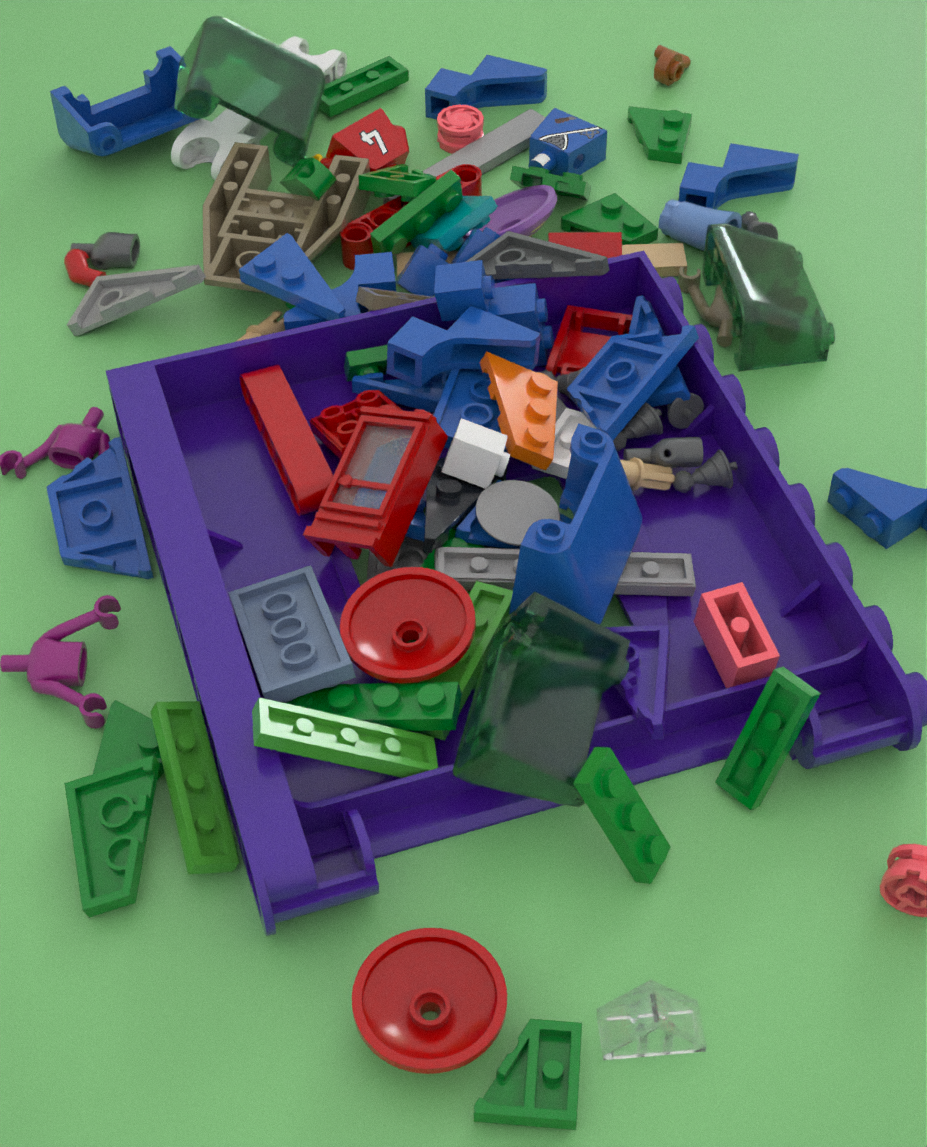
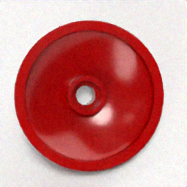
[340,567,476,683]
[352,928,507,1074]

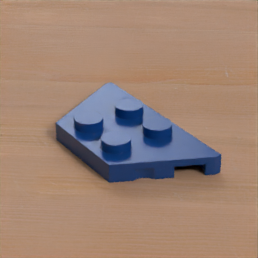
[567,325,699,440]
[46,437,154,579]

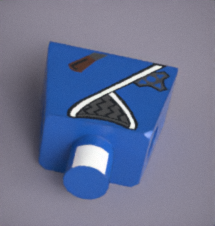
[528,108,607,176]

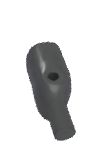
[70,232,140,269]
[623,437,704,468]

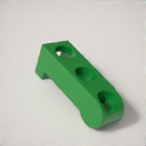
[280,157,337,201]

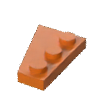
[480,351,558,471]

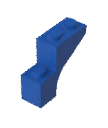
[425,55,547,120]
[678,143,799,209]
[396,227,518,297]
[284,252,396,330]
[434,260,554,366]
[387,306,541,387]
[827,468,927,549]

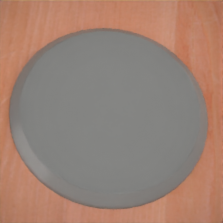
[476,480,560,546]

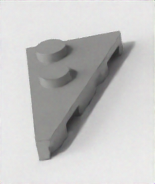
[67,265,206,336]

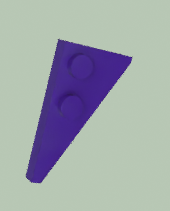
[584,625,671,739]

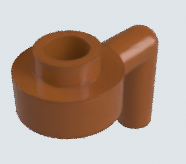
[654,45,691,86]

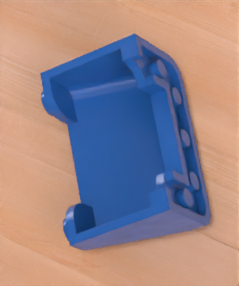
[50,46,212,157]
[509,423,642,637]

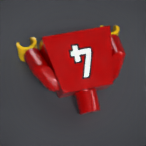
[313,108,409,172]

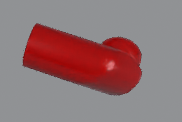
[64,249,106,287]

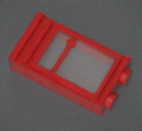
[303,405,448,567]

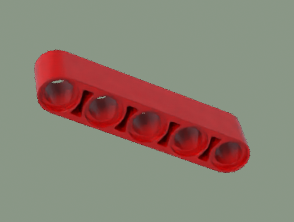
[340,164,482,270]
[239,364,333,516]

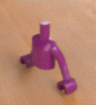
[0,407,110,479]
[0,595,121,729]

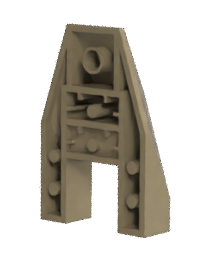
[203,142,371,293]

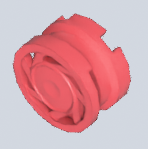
[437,104,484,154]
[880,844,927,917]

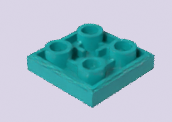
[410,196,498,252]

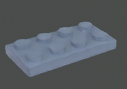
[228,565,356,702]

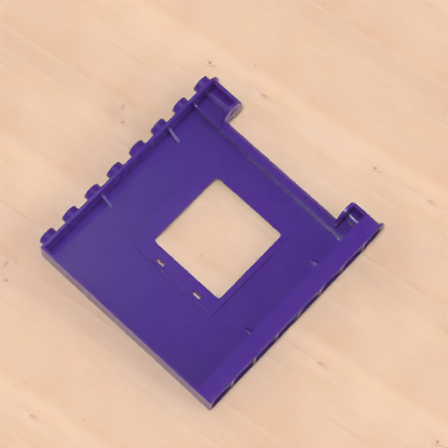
[106,250,927,936]

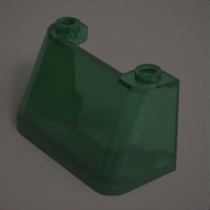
[174,16,325,167]
[702,223,835,372]
[453,591,630,807]

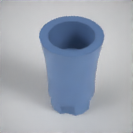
[658,200,742,261]

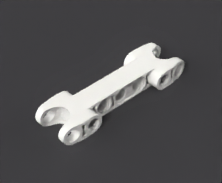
[171,36,347,180]

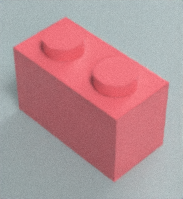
[694,582,780,688]

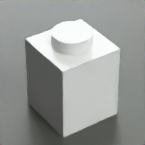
[441,418,510,489]

